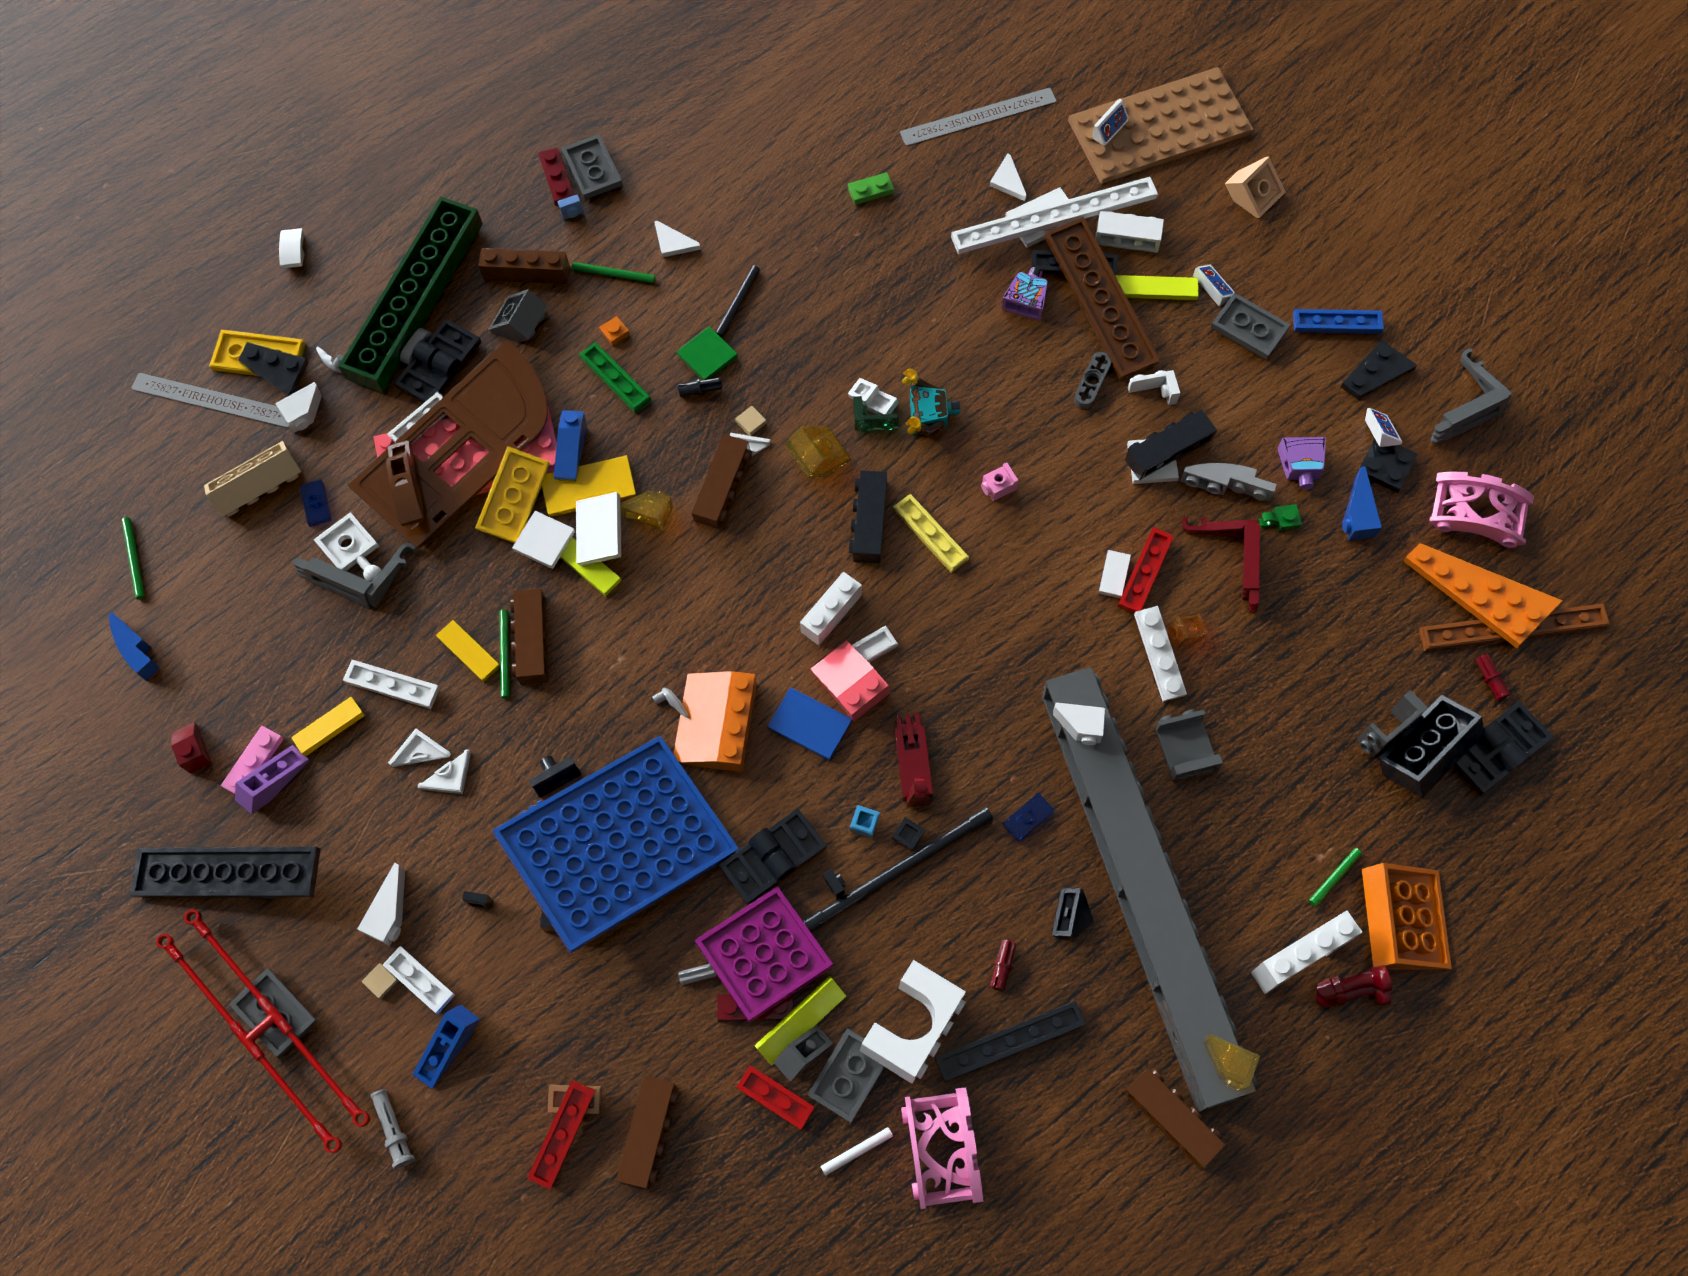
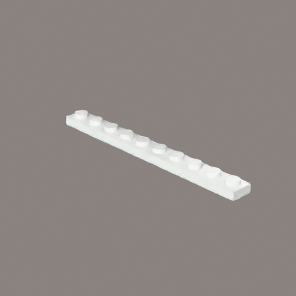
[951,177,1158,254]

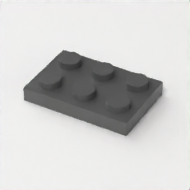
[561,134,623,200]
[1210,293,1291,360]
[229,968,318,1058]
[807,1028,885,1123]

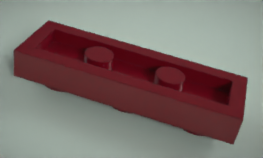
[538,147,574,206]
[717,994,793,1021]

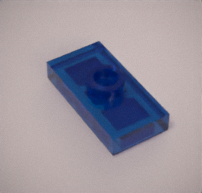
[299,479,332,527]
[1002,792,1055,842]

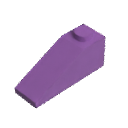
[235,745,309,814]

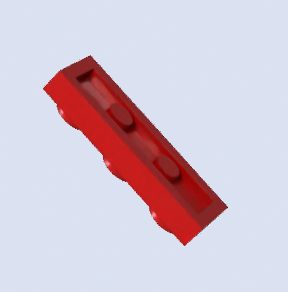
[736,1065,815,1130]

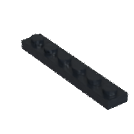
[935,1001,1086,1083]

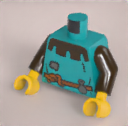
[902,368,960,437]

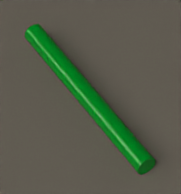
[572,262,656,284]
[121,517,145,600]
[499,610,510,699]

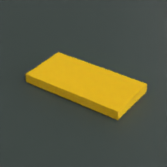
[209,330,306,376]
[475,446,550,544]
[542,455,637,517]

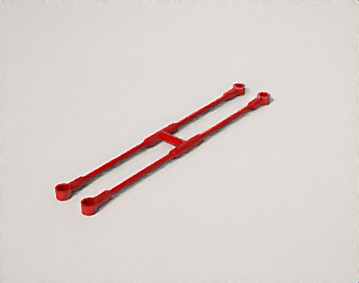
[156,909,371,1153]

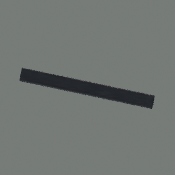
[716,265,760,338]

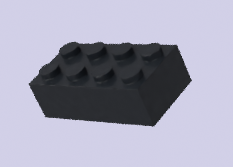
[1379,695,1485,798]

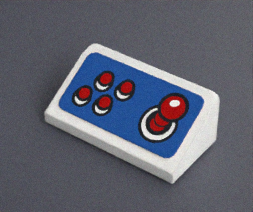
[1092,99,1129,146]
[1193,264,1235,306]
[1365,408,1402,447]

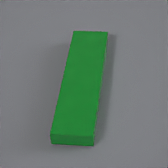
[579,342,652,413]

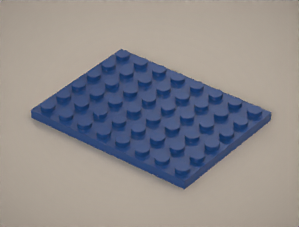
[493,736,739,954]

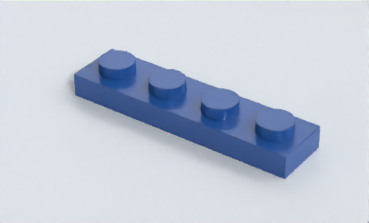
[1293,309,1384,334]

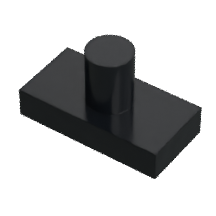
[529,756,582,798]

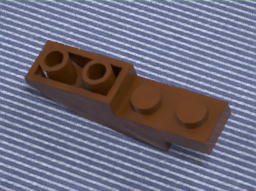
[386,440,424,527]

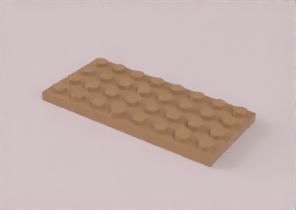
[1068,67,1253,184]

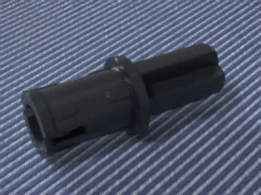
[678,378,722,398]

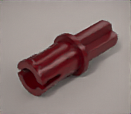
[1476,654,1511,701]
[989,940,1016,991]

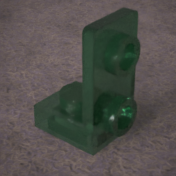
[853,396,899,432]

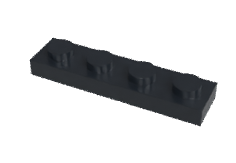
[1031,250,1118,275]

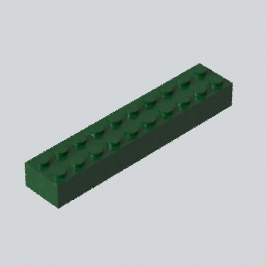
[338,196,483,394]

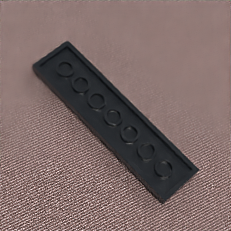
[130,846,321,898]

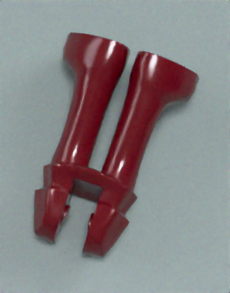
[1316,965,1392,1007]

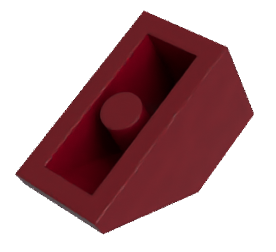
[171,722,212,774]

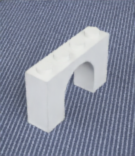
[1251,911,1362,994]
[860,960,966,1083]

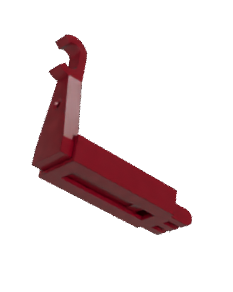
[1182,516,1260,613]
[895,713,933,807]

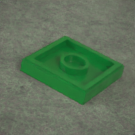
[676,326,738,380]

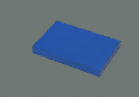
[767,687,852,761]

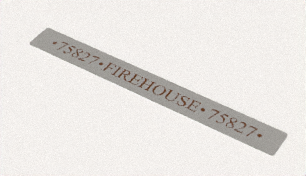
[900,88,1056,145]
[131,373,289,427]

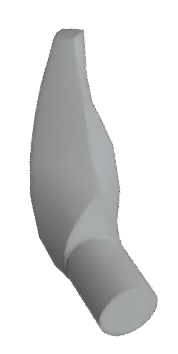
[316,347,344,373]
[652,687,689,718]

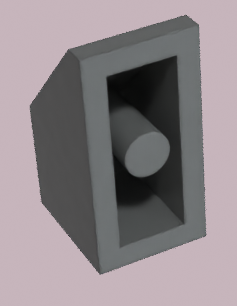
[773,1025,833,1082]

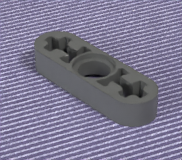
[1074,352,1111,409]

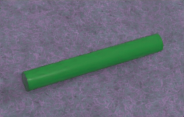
[1308,848,1363,907]

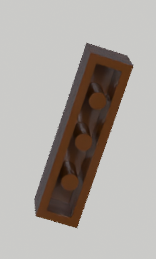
[478,248,570,284]
[692,434,752,529]
[510,588,548,685]
[1123,1068,1225,1169]
[616,1076,679,1190]

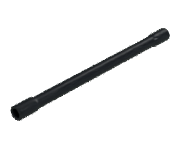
[802,807,993,932]

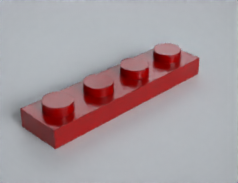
[1117,527,1174,614]
[527,1080,596,1190]

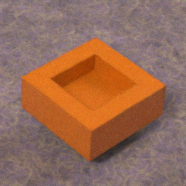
[599,316,630,346]

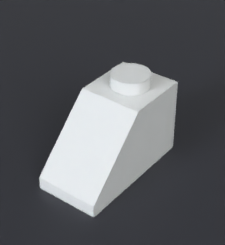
[275,382,322,433]
[1053,703,1105,745]

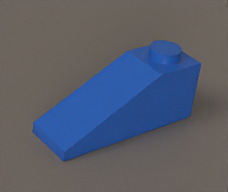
[554,410,588,481]
[1342,467,1382,540]
[412,1005,480,1089]

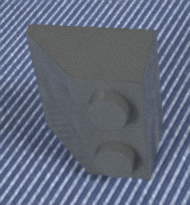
[488,289,548,342]

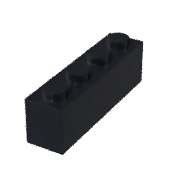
[1124,409,1217,481]
[849,470,887,563]

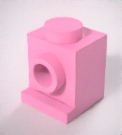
[981,462,1018,501]

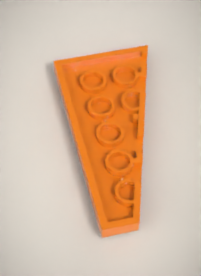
[1403,543,1563,648]

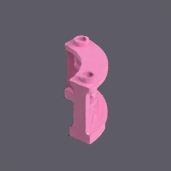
[1429,472,1534,548]
[901,1088,984,1209]

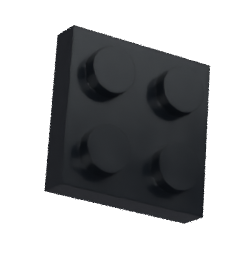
[1356,438,1418,493]

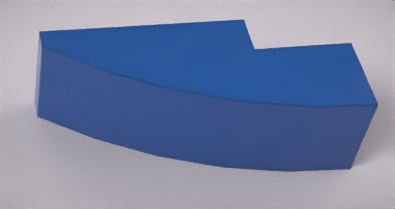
[108,612,160,681]

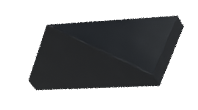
[1052,888,1094,938]

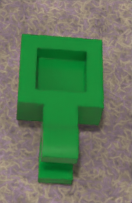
[1259,504,1302,531]

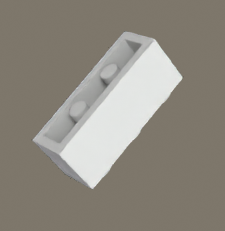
[1095,211,1164,253]
[800,572,862,645]

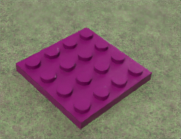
[695,886,833,1023]

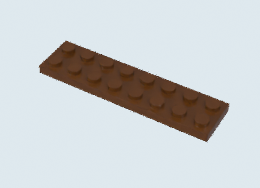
[1044,217,1160,380]

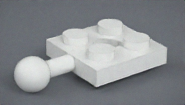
[314,512,381,582]

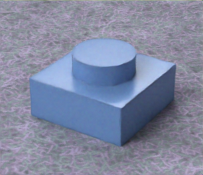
[558,195,583,220]

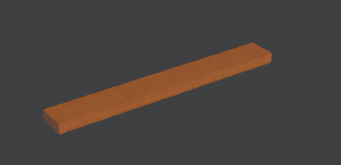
[1419,603,1610,651]

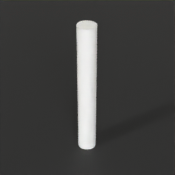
[820,1127,893,1176]

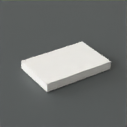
[1005,187,1069,248]
[576,492,621,566]

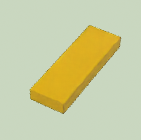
[436,620,500,683]
[291,697,365,757]

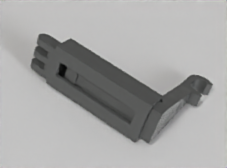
[1430,349,1512,445]
[293,543,418,608]

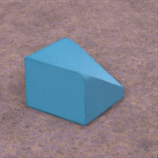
[850,805,880,839]

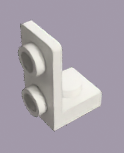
[1128,370,1180,405]

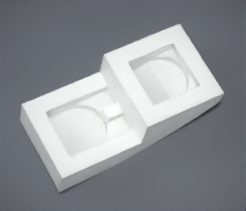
[279,228,304,269]
[848,378,899,420]

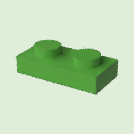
[848,172,894,205]

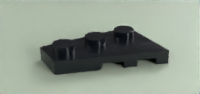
[1341,340,1417,400]
[238,342,309,397]

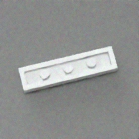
[1134,606,1187,702]
[343,660,440,709]

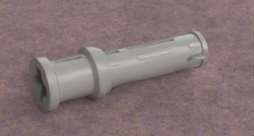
[370,1089,416,1170]

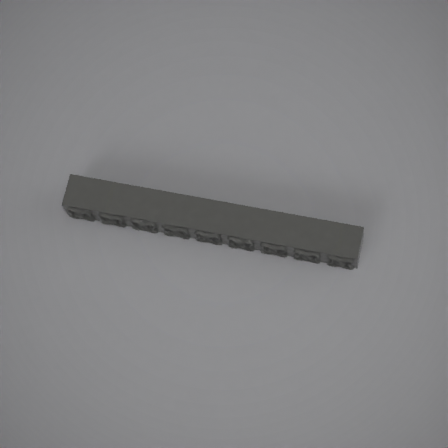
[1042,667,1257,1112]

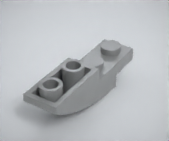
[1180,463,1277,501]

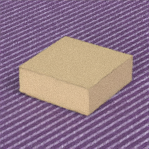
[735,406,767,436]
[362,963,399,999]

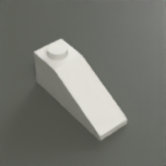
[358,863,405,946]

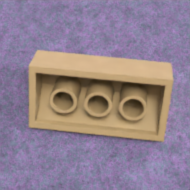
[204,441,301,517]

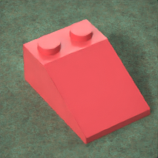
[811,640,890,722]

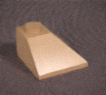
[1225,157,1286,218]

